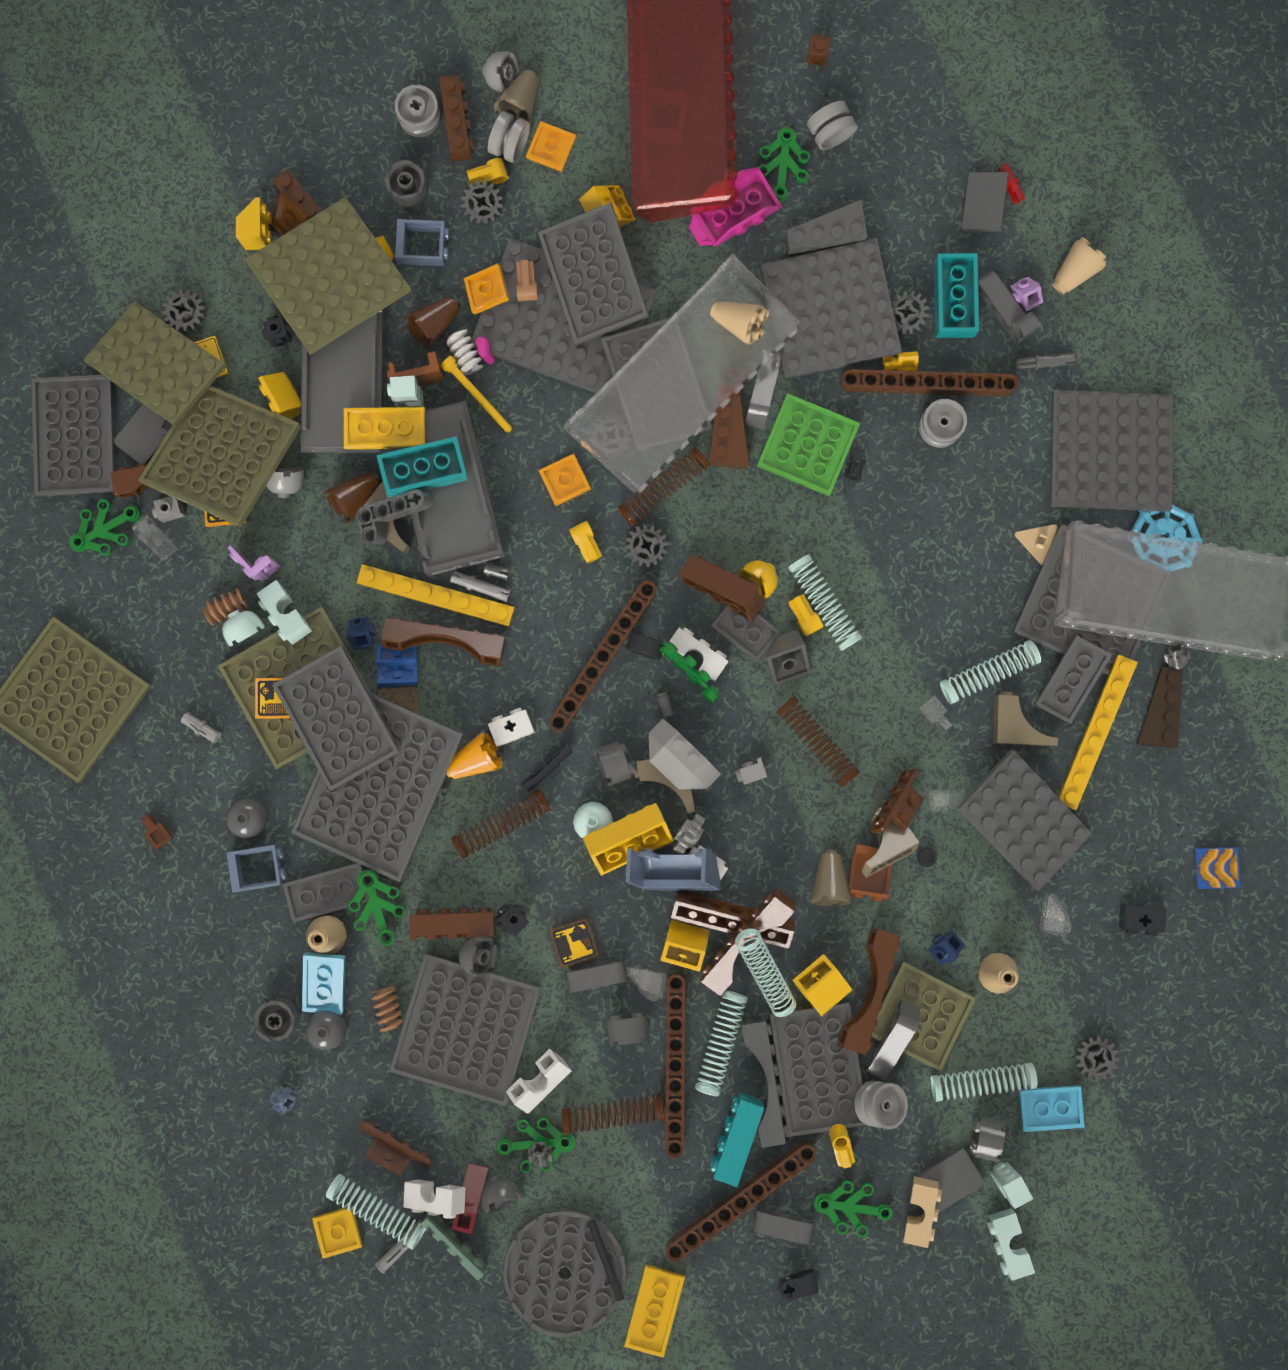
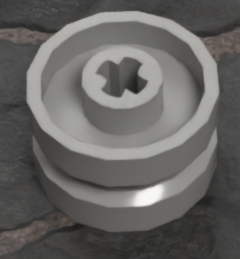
[395,85,441,137]
[807,101,858,150]
[488,111,530,164]
[919,399,967,448]
[854,1080,908,1130]

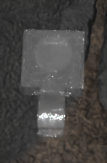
[919,696,952,731]

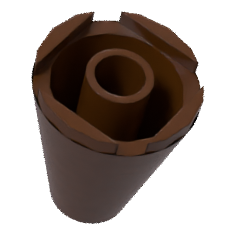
[404,297,460,349]
[324,472,381,524]

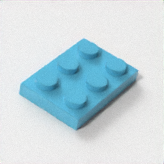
[302,952,346,1015]
[1019,1085,1085,1132]

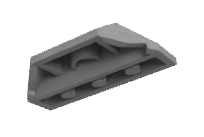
[649,719,721,789]

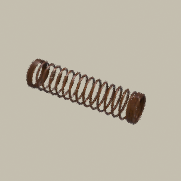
[617,447,709,527]
[776,696,860,787]
[451,789,551,859]
[561,1094,665,1135]

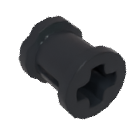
[844,457,866,481]

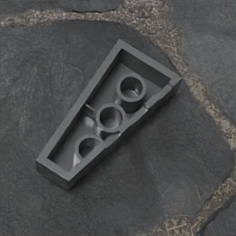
[785,200,868,257]

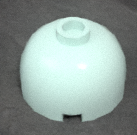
[222,610,265,647]
[573,802,613,838]

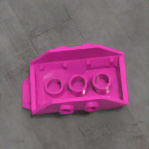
[689,167,782,247]

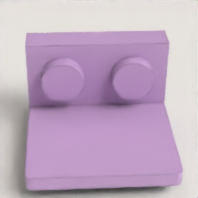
[227,545,281,582]

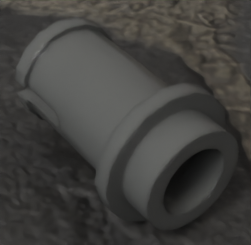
[484,561,510,580]
[655,692,675,718]

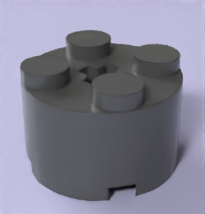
[385,160,428,207]
[594,741,634,787]
[254,998,300,1042]
[606,1012,650,1046]
[969,1116,1006,1162]

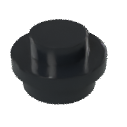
[917,847,937,867]

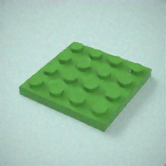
[757,393,860,497]

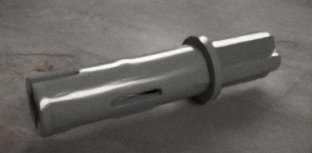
[1015,352,1075,370]

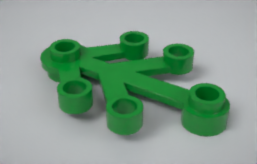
[759,127,810,203]
[69,499,141,556]
[660,642,719,703]
[347,870,405,946]
[496,1116,576,1173]
[814,1179,893,1238]

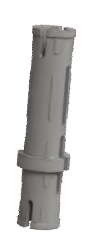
[450,570,511,603]
[375,1219,429,1274]

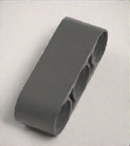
[566,960,627,992]
[752,1208,814,1244]

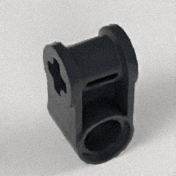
[778,1269,819,1300]

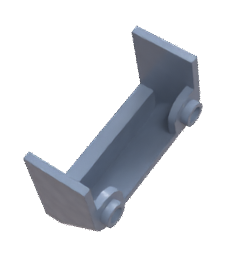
[626,849,721,891]

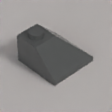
[766,630,811,686]

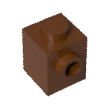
[807,34,831,66]

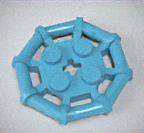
[1128,505,1203,572]

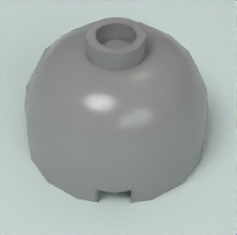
[483,51,519,93]
[266,466,304,498]

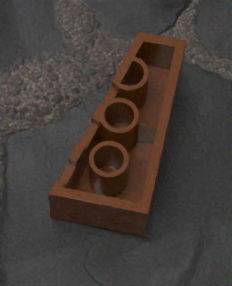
[709,383,749,470]
[679,555,765,623]
[409,907,495,940]

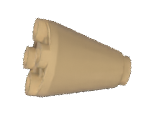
[1052,237,1106,295]
[710,301,769,345]
[306,915,347,954]
[978,953,1019,994]

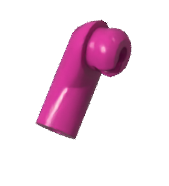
[475,336,495,364]

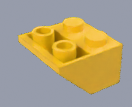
[579,185,636,227]
[236,197,272,250]
[259,372,301,419]
[660,919,710,972]
[793,954,852,1016]

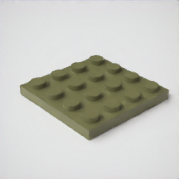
[872,961,976,1071]

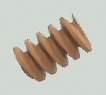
[202,588,249,626]
[371,986,404,1032]

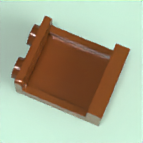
[387,352,444,386]
[848,844,893,902]

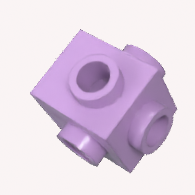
[1011,277,1043,311]

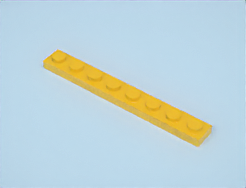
[357,564,515,627]
[1058,655,1138,810]

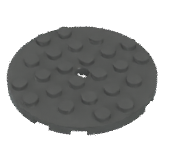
[503,1209,626,1337]

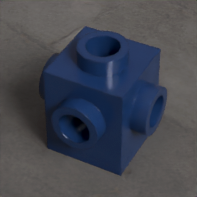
[346,616,376,650]
[928,930,965,965]

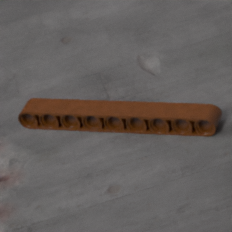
[840,369,1018,396]
[550,581,656,732]
[665,972,685,1158]
[666,1141,816,1262]

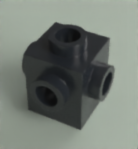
[262,316,292,347]
[495,904,529,937]

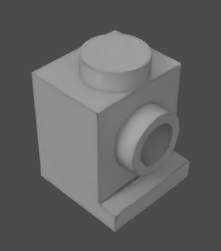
[151,496,186,523]
[735,758,767,785]

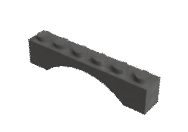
[741,1019,788,1148]

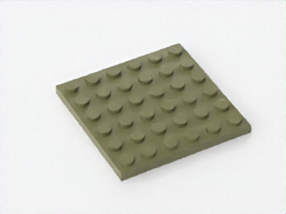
[244,197,411,355]
[138,386,301,527]
[218,606,372,770]
[0,617,152,783]

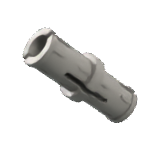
[181,712,221,744]

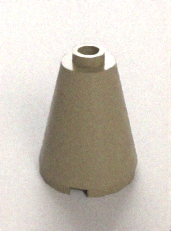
[494,70,539,122]
[810,850,851,906]

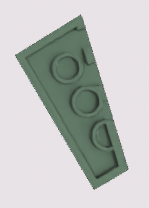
[421,1213,486,1280]

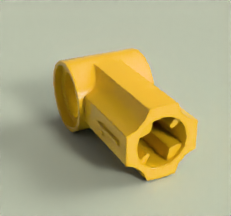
[467,158,508,186]
[569,521,602,563]
[788,594,823,637]
[829,1124,855,1168]

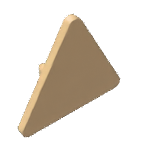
[1015,524,1057,565]

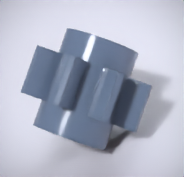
[269,1086,296,1113]

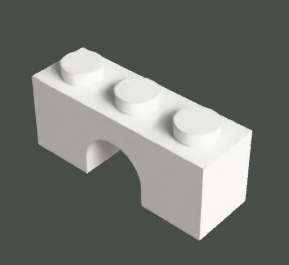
[669,627,728,682]
[506,1049,571,1114]
[403,1179,465,1219]

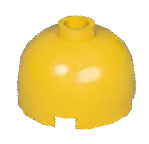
[738,560,778,600]

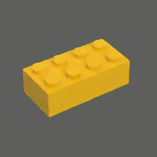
[582,803,674,876]

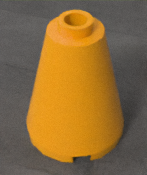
[447,732,502,779]

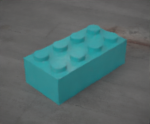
[934,253,979,338]
[377,437,467,498]
[710,1092,764,1187]

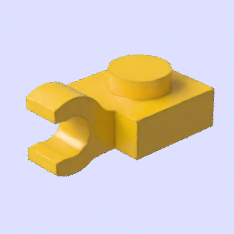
[883,352,919,371]

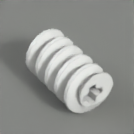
[446,329,483,375]

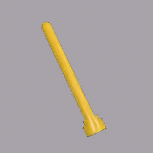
[440,355,512,432]

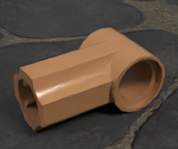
[516,260,538,302]

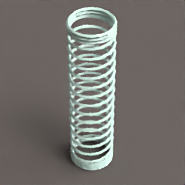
[788,554,862,651]
[940,640,1041,704]
[735,929,797,1017]
[695,990,748,1096]
[931,1062,1037,1102]
[326,1174,425,1250]

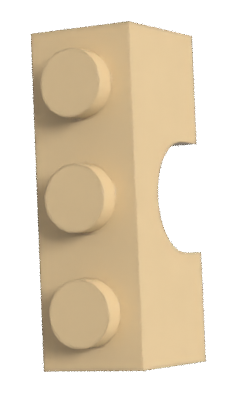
[903,1176,942,1248]

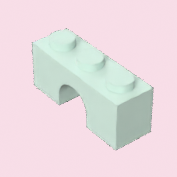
[387,376,424,407]
[257,580,312,645]
[989,1162,1033,1209]
[987,1208,1035,1281]

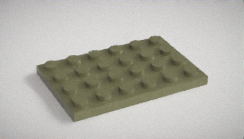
[84,301,226,427]

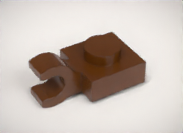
[141,813,174,850]

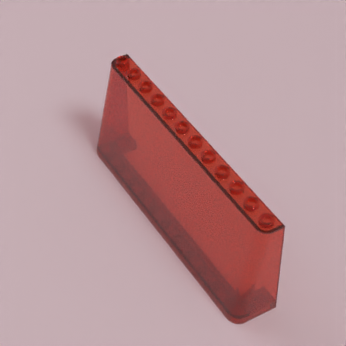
[627,0,738,223]

